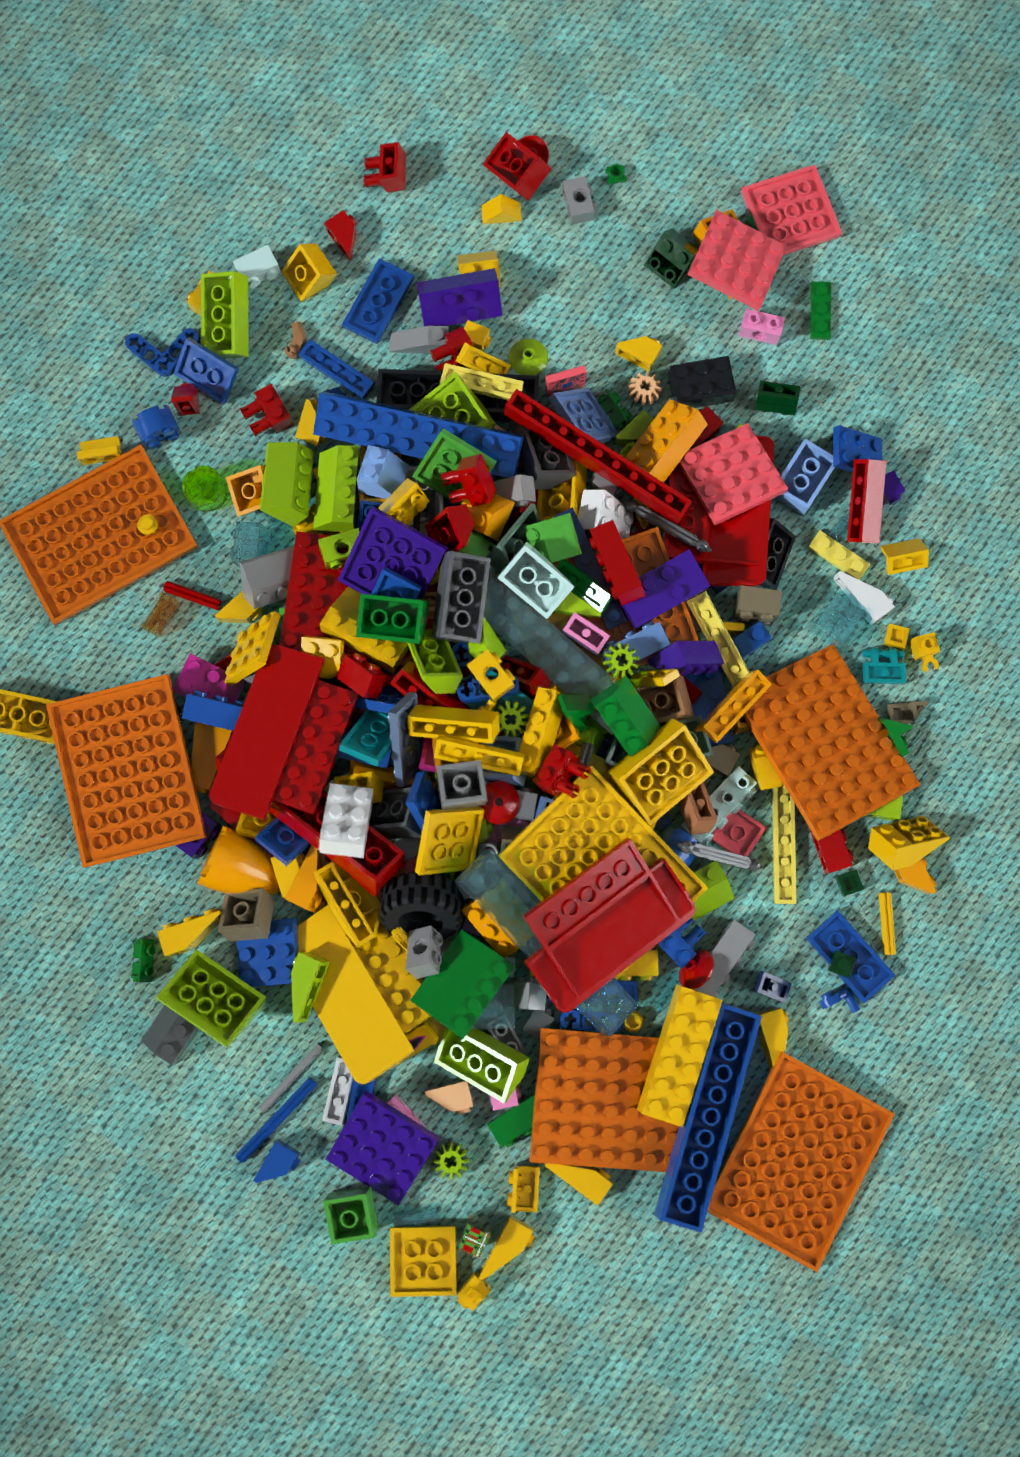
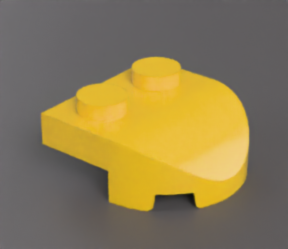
[301,636,344,679]

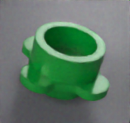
[605,164,626,185]

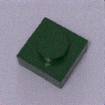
[835,869,864,897]
[828,950,857,978]

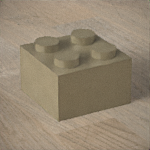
[732,585,782,626]
[218,888,275,942]

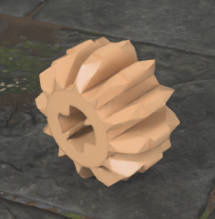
[628,371,662,407]

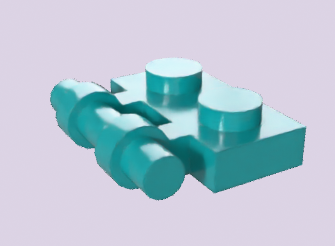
[862,647,906,685]

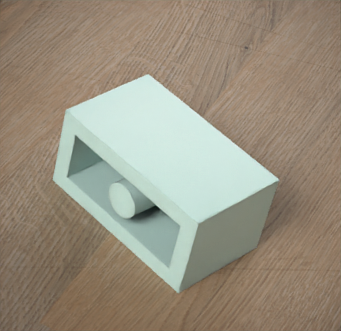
[232,245,281,288]

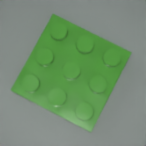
[412,428,497,505]

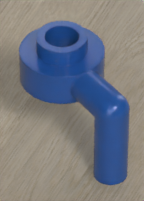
[819,988,860,1013]

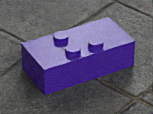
[416,268,503,326]
[617,549,710,630]

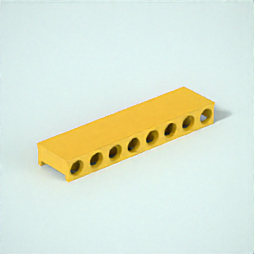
[0,689,58,745]

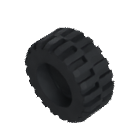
[380,871,463,940]

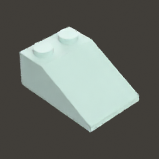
[498,542,575,619]

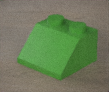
[523,513,582,563]

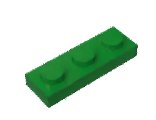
[810,281,831,340]
[557,559,613,613]

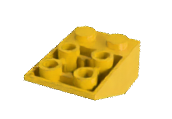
[868,816,950,870]
[157,908,222,956]

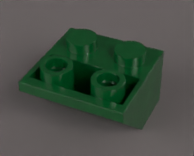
[644,228,699,288]

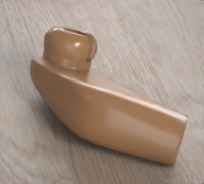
[285,321,307,359]

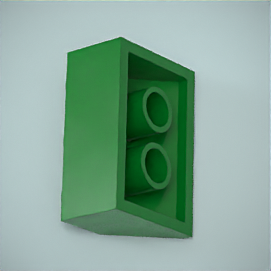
[356,594,429,644]
[591,675,661,757]

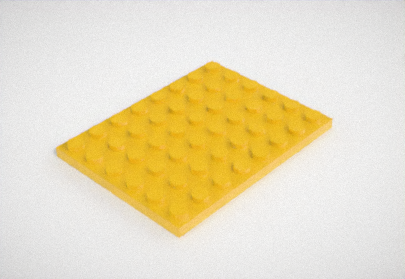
[497,765,708,979]

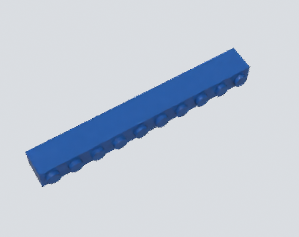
[182,690,392,769]

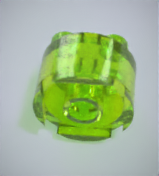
[182,466,227,512]

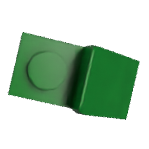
[557,694,594,733]
[878,717,914,757]

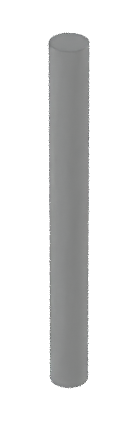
[258,1043,324,1113]

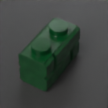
[755,380,801,416]

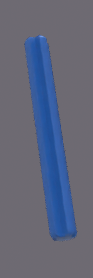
[235,1077,317,1163]

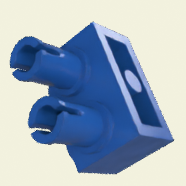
[658,918,706,969]

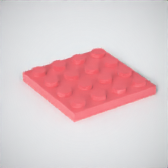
[741,165,842,255]
[687,210,787,311]
[678,423,788,525]

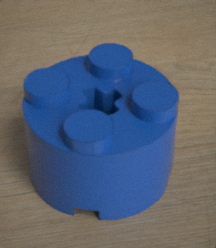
[132,405,180,449]
[658,822,698,867]

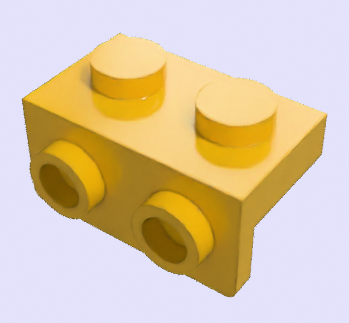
[507,1165,540,1213]

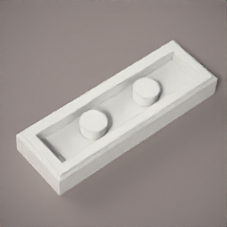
[322,1056,354,1126]

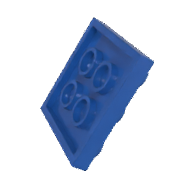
[237,918,299,987]

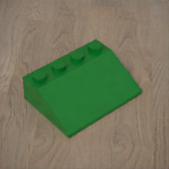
[410,930,515,1040]

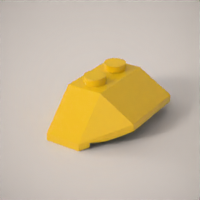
[313,861,381,948]

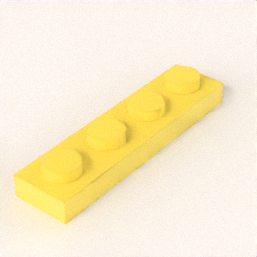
[440,363,524,401]

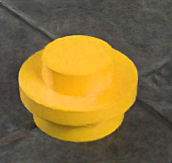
[137,515,158,535]
[622,1010,643,1032]

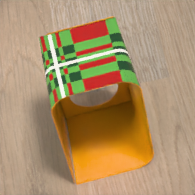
[459,1215,493,1258]

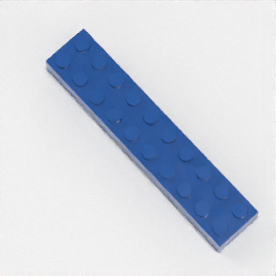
[313,392,524,478]
[654,1003,762,1233]

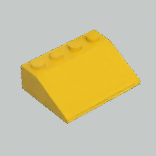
[320,586,409,674]
[608,718,714,826]

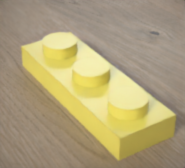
[808,530,870,580]

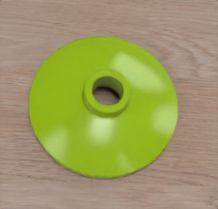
[509,339,548,375]

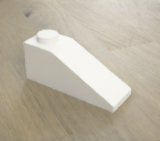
[833,571,895,625]

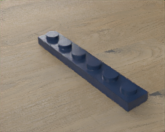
[553,507,627,630]

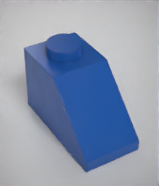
[253,1139,301,1183]

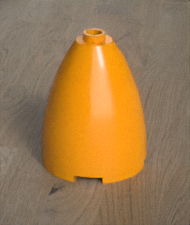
[197,825,281,895]

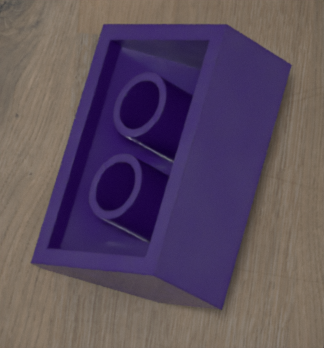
[647,641,724,675]

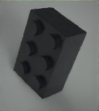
[667,356,737,408]

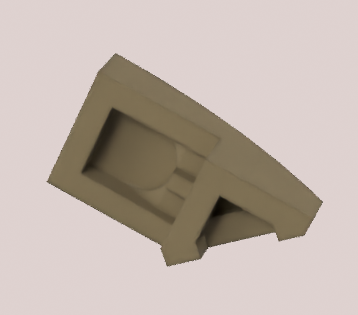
[886,701,929,724]

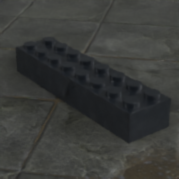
[376,369,539,422]

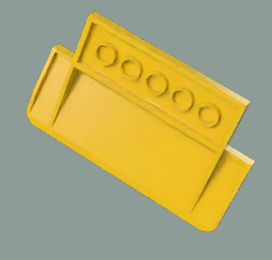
[297,905,431,1084]

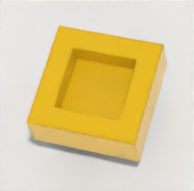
[883,624,910,649]

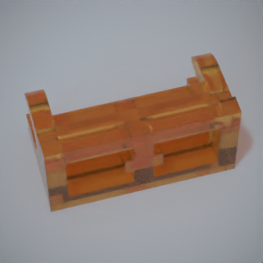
[140,591,180,638]

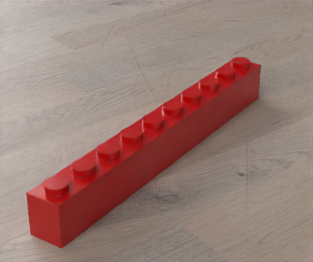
[504,389,692,525]

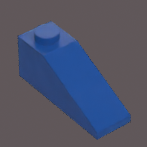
[720,621,772,674]

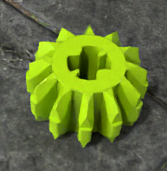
[603,642,640,678]
[498,701,530,737]
[433,1141,470,1180]

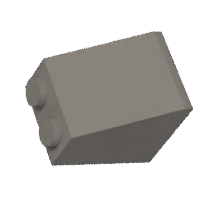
[437,760,487,809]

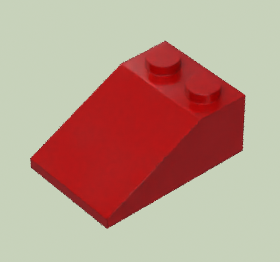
[482,132,552,201]

